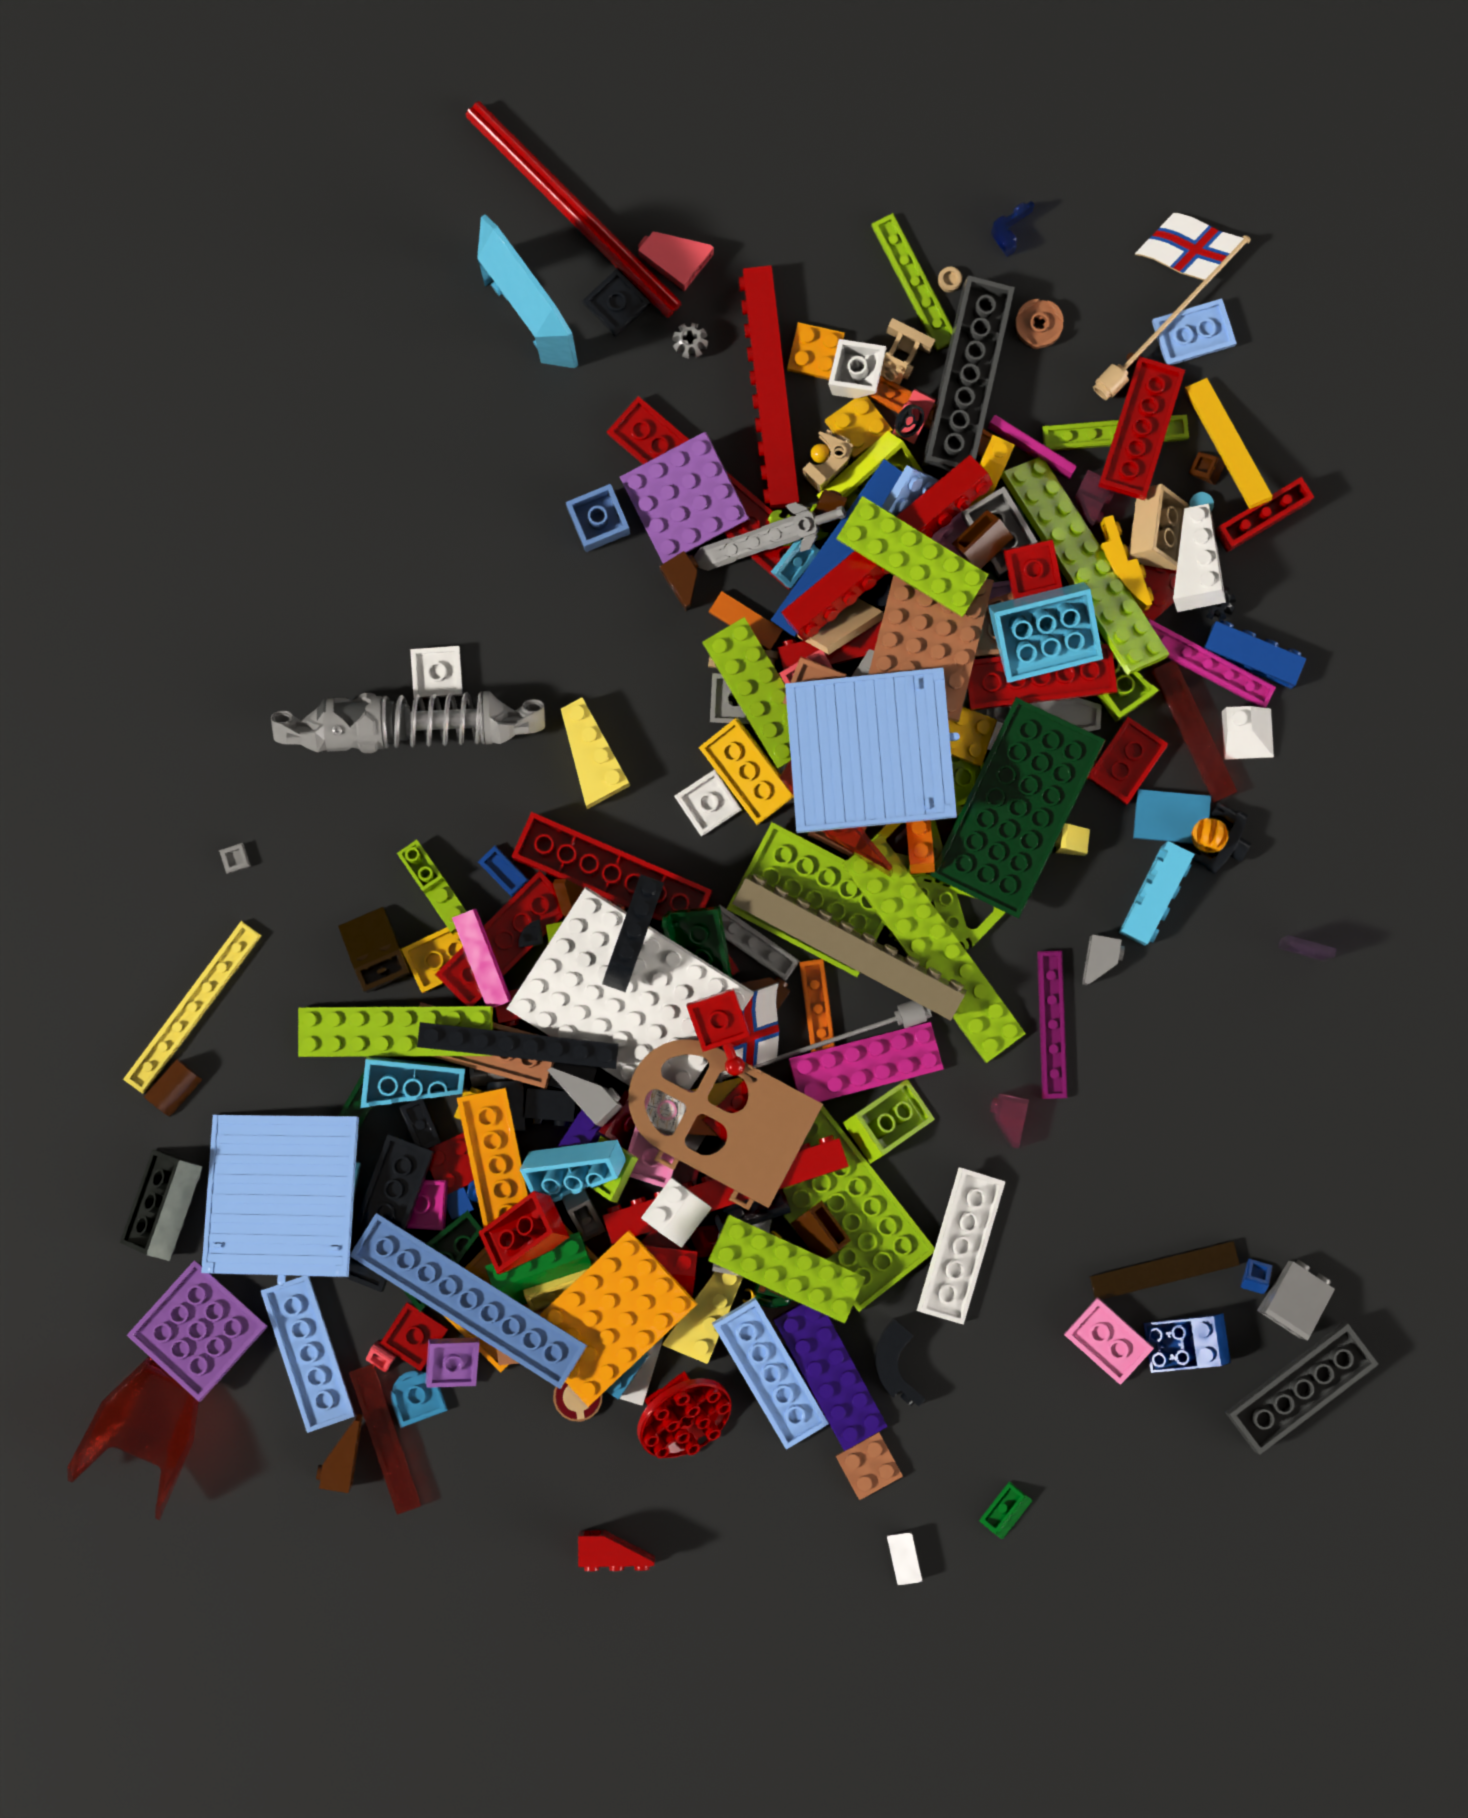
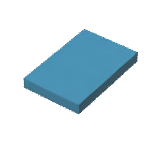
[1133,789,1211,844]

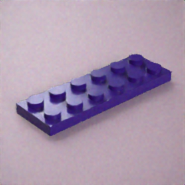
[773,1304,888,1451]

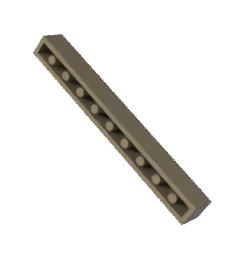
[732,874,967,1021]

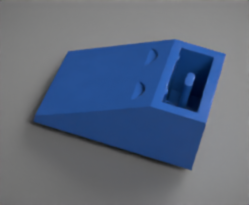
[1144,1313,1231,1373]

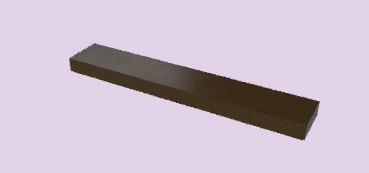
[1089,1241,1240,1300]

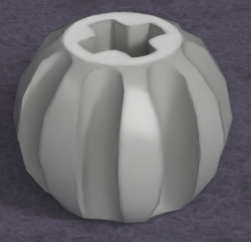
[672,322,708,359]

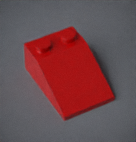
[479,1191,569,1274]

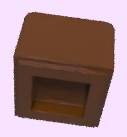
[1189,452,1225,485]

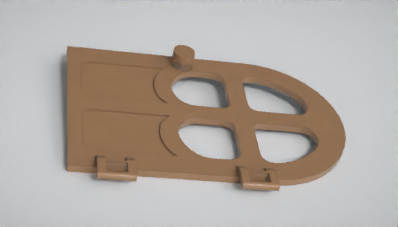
[628,1039,823,1210]

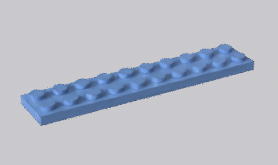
[350,1213,588,1389]

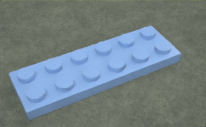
[261,1276,356,1433]
[712,1297,829,1450]

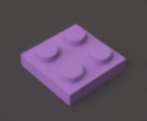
[425,1337,480,1388]

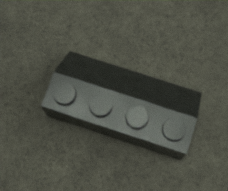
[120,1149,203,1261]

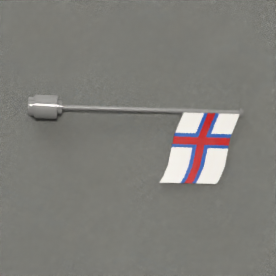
[717,982,932,1083]

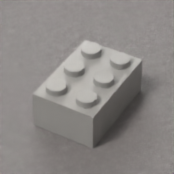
[961,487,1037,579]

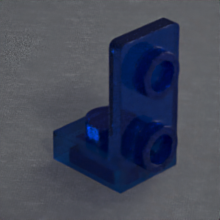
[991,201,1035,257]

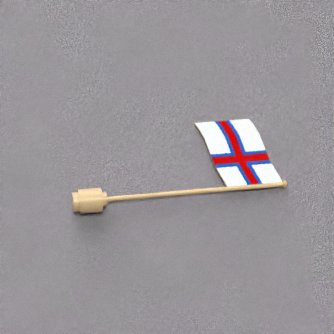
[1093,213,1251,400]

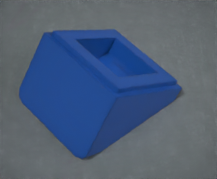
[1241,1258,1273,1294]

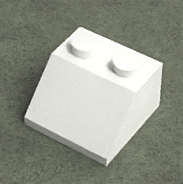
[828,339,887,399]
[641,1178,712,1248]

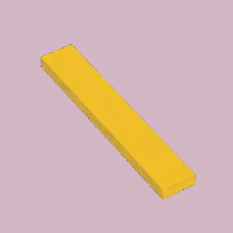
[1185,378,1273,509]

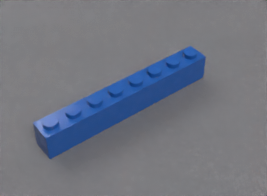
[771,459,902,637]

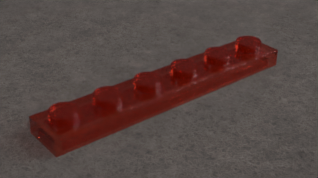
[1152,661,1237,803]
[349,1363,422,1515]

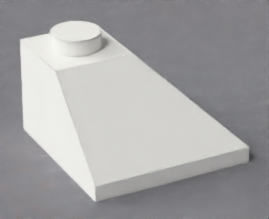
[1222,706,1274,760]

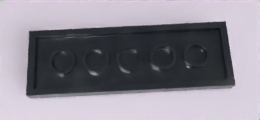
[344,1134,435,1292]

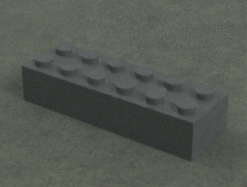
[1225,1322,1379,1455]

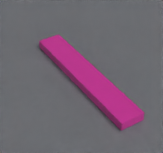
[1148,619,1276,708]

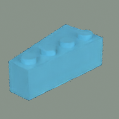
[1119,841,1195,946]

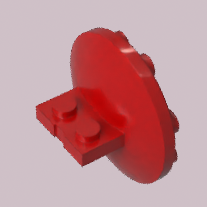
[637,1371,731,1458]

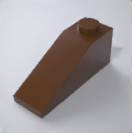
[316,1414,363,1493]

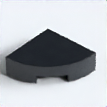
[518,919,543,948]

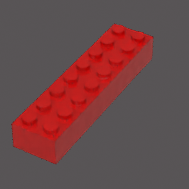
[511,812,712,923]

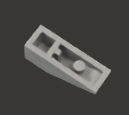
[547,1067,623,1127]

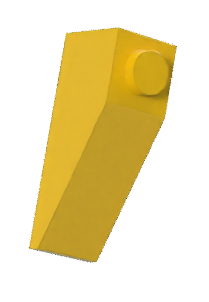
[969,435,1015,507]

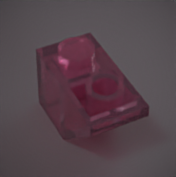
[1075,470,1115,530]

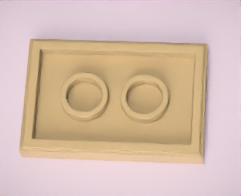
[797,598,883,655]

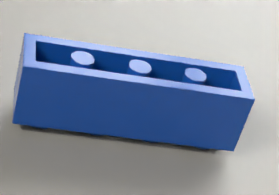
[1203,620,1306,689]

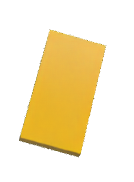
[699,717,794,825]

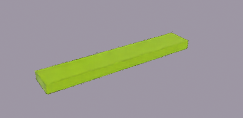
[871,213,953,352]
[1042,414,1189,451]

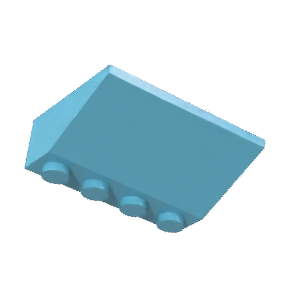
[988,582,1103,683]

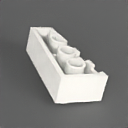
[1173,503,1226,612]

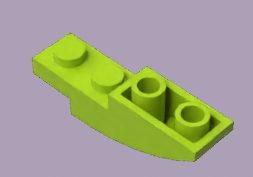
[397,839,467,934]

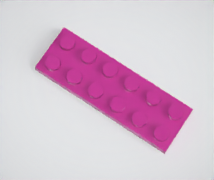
[788,1022,944,1102]

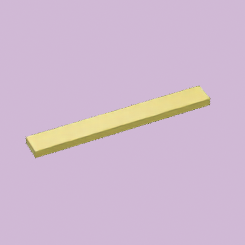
[123,921,262,1094]

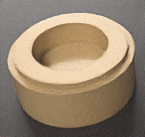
[938,267,962,293]

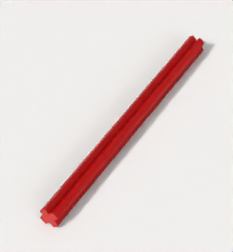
[465,101,681,318]

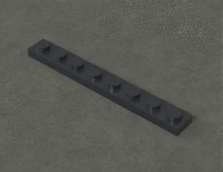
[417,1022,619,1069]

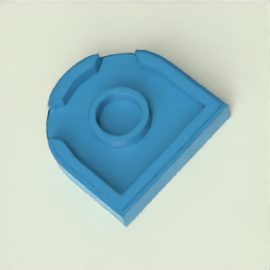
[391,1370,448,1428]

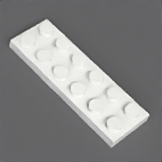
[917,1167,1005,1325]

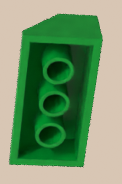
[485,1231,592,1305]

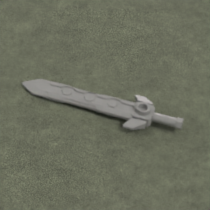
[694,502,846,571]

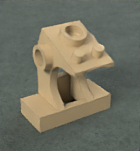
[880,318,935,385]
[803,430,853,493]

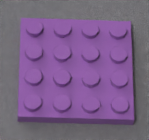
[620,432,750,564]
[127,1260,268,1402]

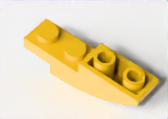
[1100,515,1154,611]

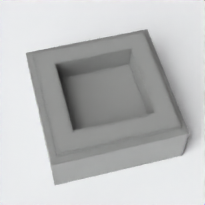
[219,843,251,874]

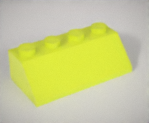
[817,431,924,523]

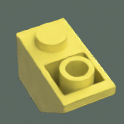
[1055,823,1090,856]

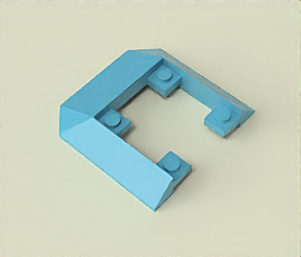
[477,214,578,368]

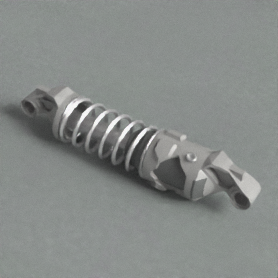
[271,691,545,753]

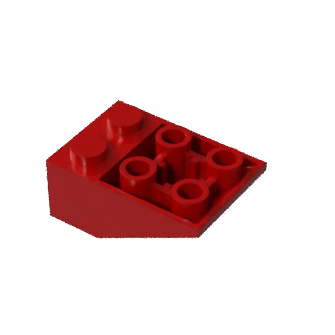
[578,1530,655,1571]

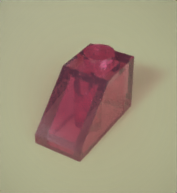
[990,1094,1029,1149]

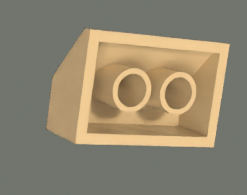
[1129,484,1189,571]

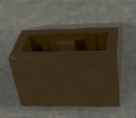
[338,907,412,993]

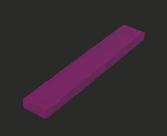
[1037,951,1068,1099]

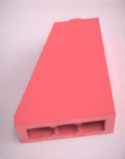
[638,231,714,291]

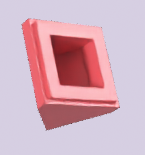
[366,1340,397,1372]

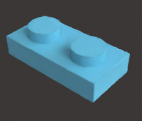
[771,538,820,588]

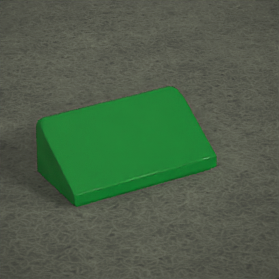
[979,1481,1032,1539]

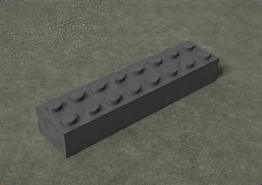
[921,275,1015,473]

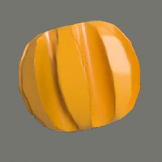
[1192,818,1229,853]

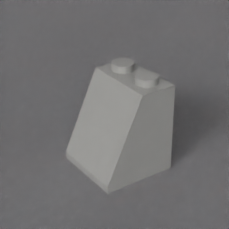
[1257,1260,1335,1341]

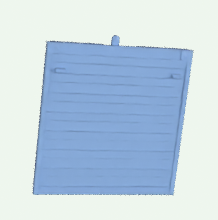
[785,668,960,833]
[201,1115,359,1285]

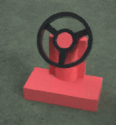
[893,389,937,444]

